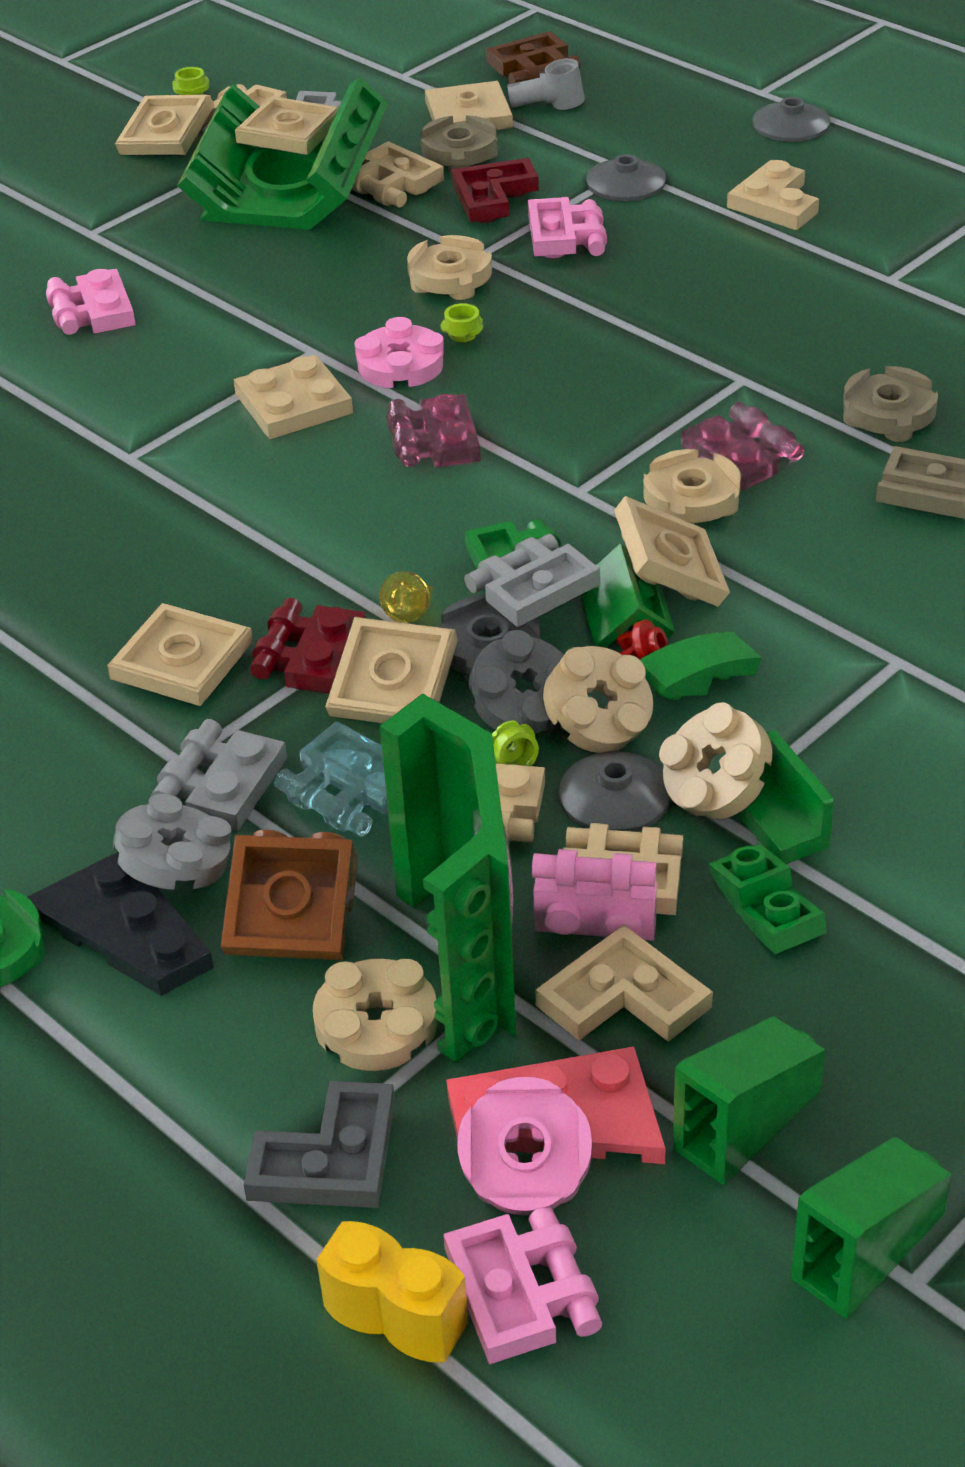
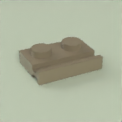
[876,446,965,519]

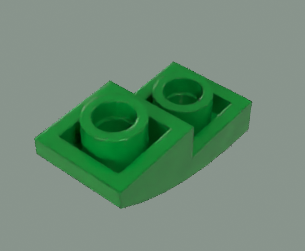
[640,631,762,700]
[709,843,827,954]

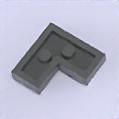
[244,1081,395,1208]

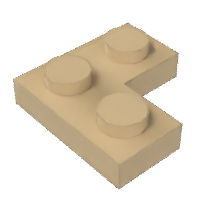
[727,160,819,230]
[535,925,713,1042]

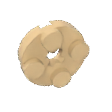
[407,235,492,300]
[643,449,741,524]
[543,646,653,753]
[659,702,773,819]
[313,959,438,1071]

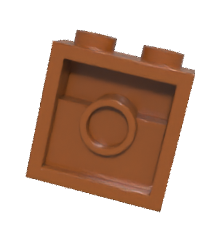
[221,830,358,960]

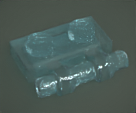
[274,721,388,837]

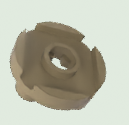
[420,115,498,172]
[843,366,938,442]

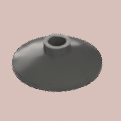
[753,97,830,142]
[586,154,666,202]
[559,751,671,832]

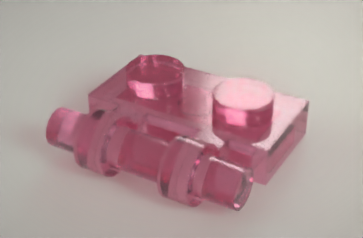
[386,394,481,467]
[681,402,805,491]

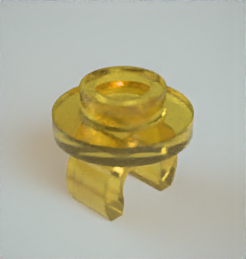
[379,571,433,623]

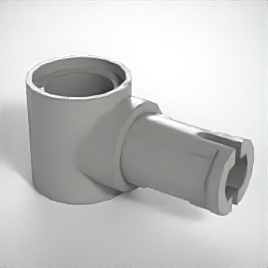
[507,58,585,110]

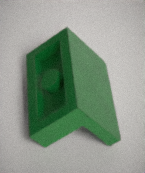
[581,543,675,648]
[737,730,834,864]

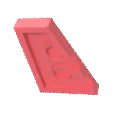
[446,1046,666,1164]

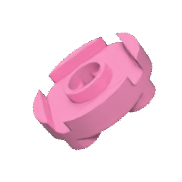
[354,317,444,388]
[457,1077,592,1216]

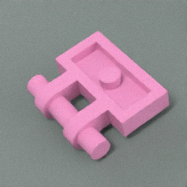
[528,197,608,258]
[46,268,136,335]
[532,849,657,941]
[443,1207,603,1364]

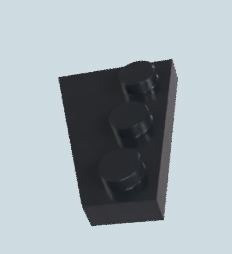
[27,852,214,996]

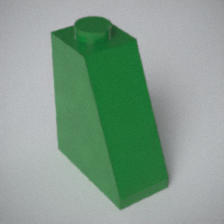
[673,1016,826,1186]
[790,1136,952,1320]

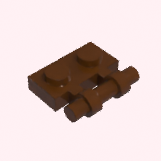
[486,31,581,84]

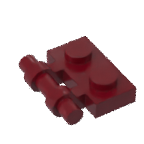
[250,598,366,694]

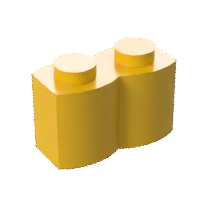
[316,1221,469,1363]

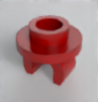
[617,620,669,660]

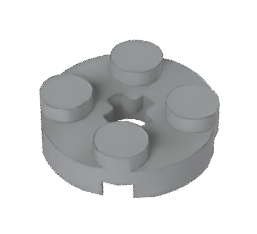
[113,793,231,890]

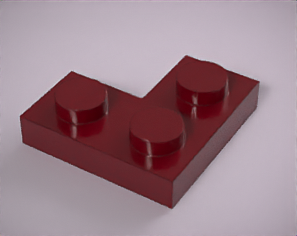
[451,158,539,223]

